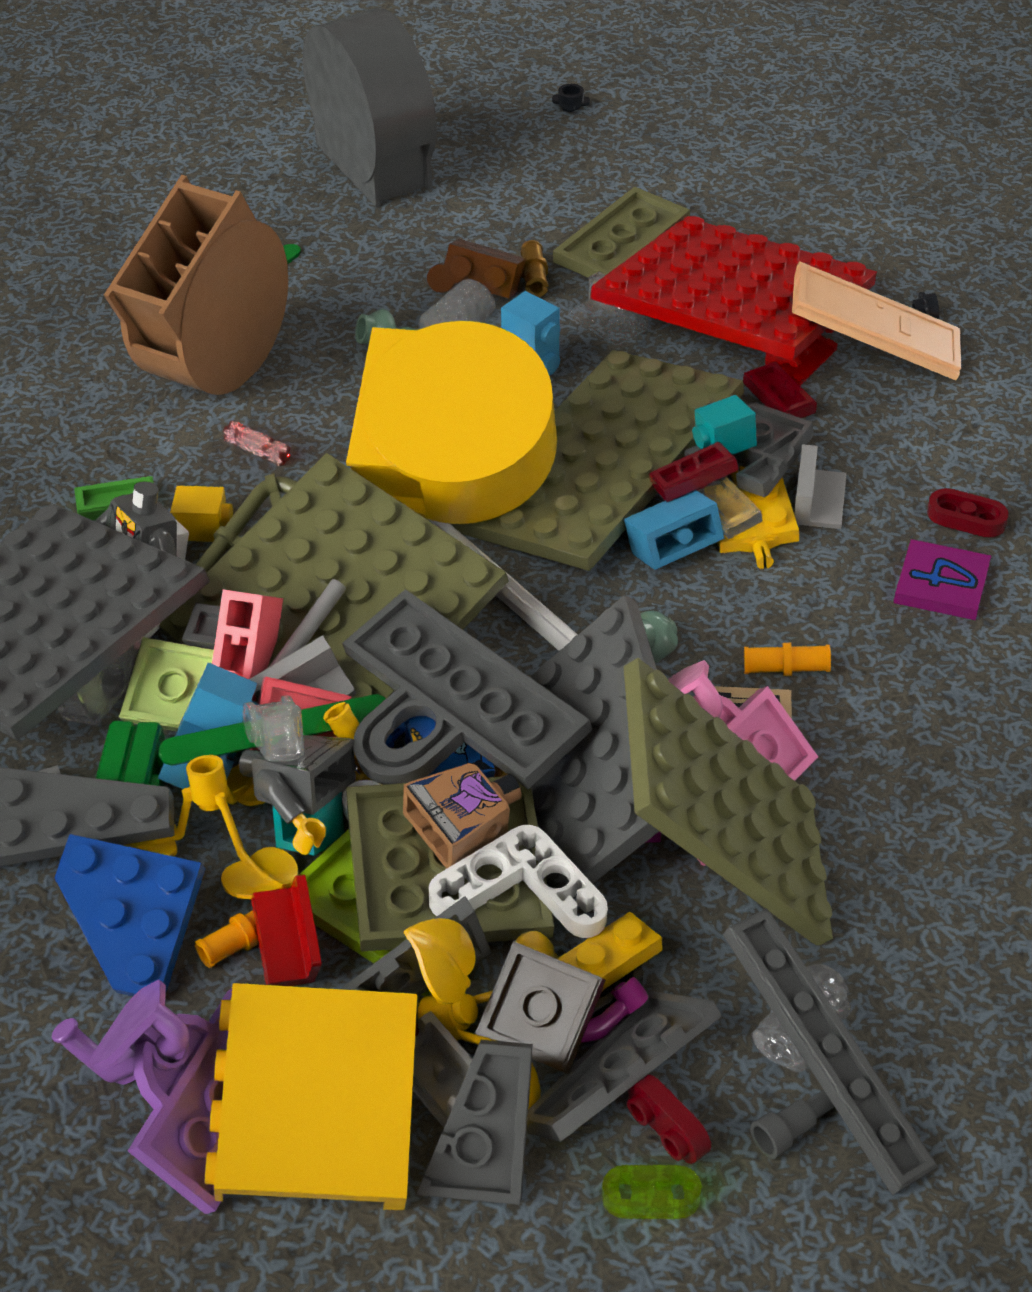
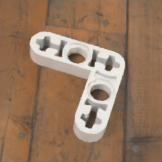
[429,825,608,938]

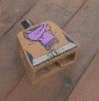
[403,763,522,868]

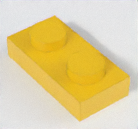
[557,912,662,991]

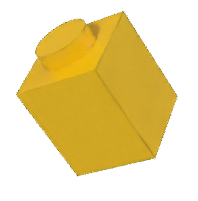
[170,486,233,542]

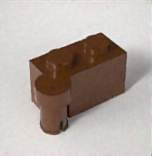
[427,239,526,299]

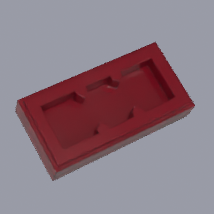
[743,362,817,418]
[648,442,739,502]

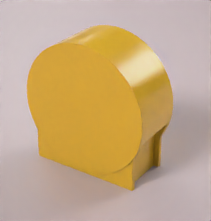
[346,321,557,524]

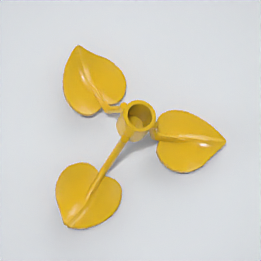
[123,755,299,899]
[403,918,559,1110]

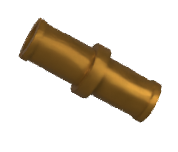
[521,240,548,297]

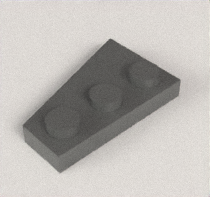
[416,1039,533,1205]

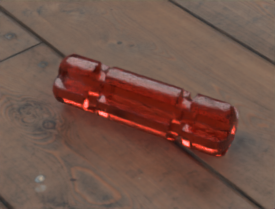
[223,421,291,466]

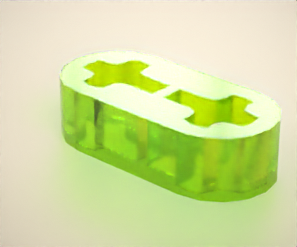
[602,1165,702,1219]

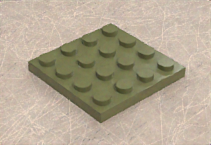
[346,777,554,952]

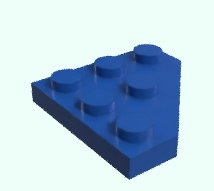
[54,834,206,996]

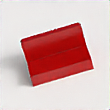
[251,874,322,986]

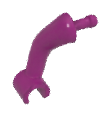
[581,977,648,1043]

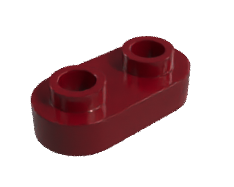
[927,488,1009,537]
[627,1074,712,1164]

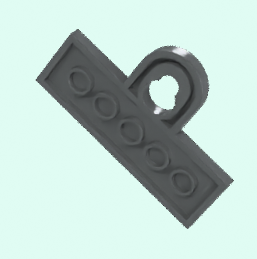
[342,589,592,789]

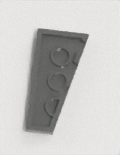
[527,991,722,1142]

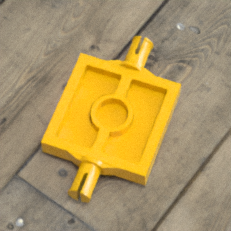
[705,466,799,569]

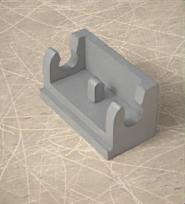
[412,1011,473,1128]

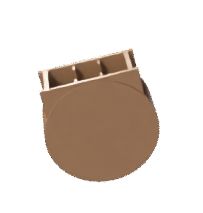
[104,175,288,395]

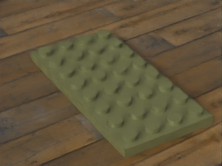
[453,350,744,571]

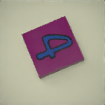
[894,539,991,620]

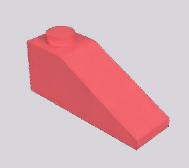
[212,589,283,702]

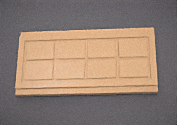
[792,262,961,381]

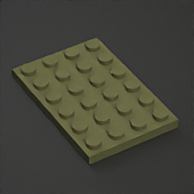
[623,658,833,945]

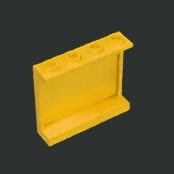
[205,983,417,1210]

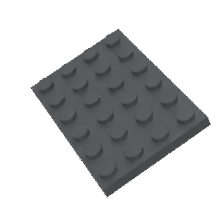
[530,595,659,899]

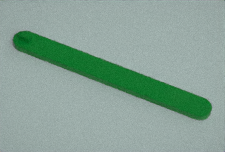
[159,694,386,766]

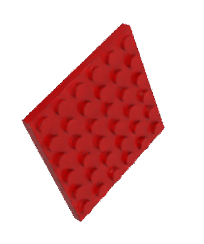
[590,216,877,361]

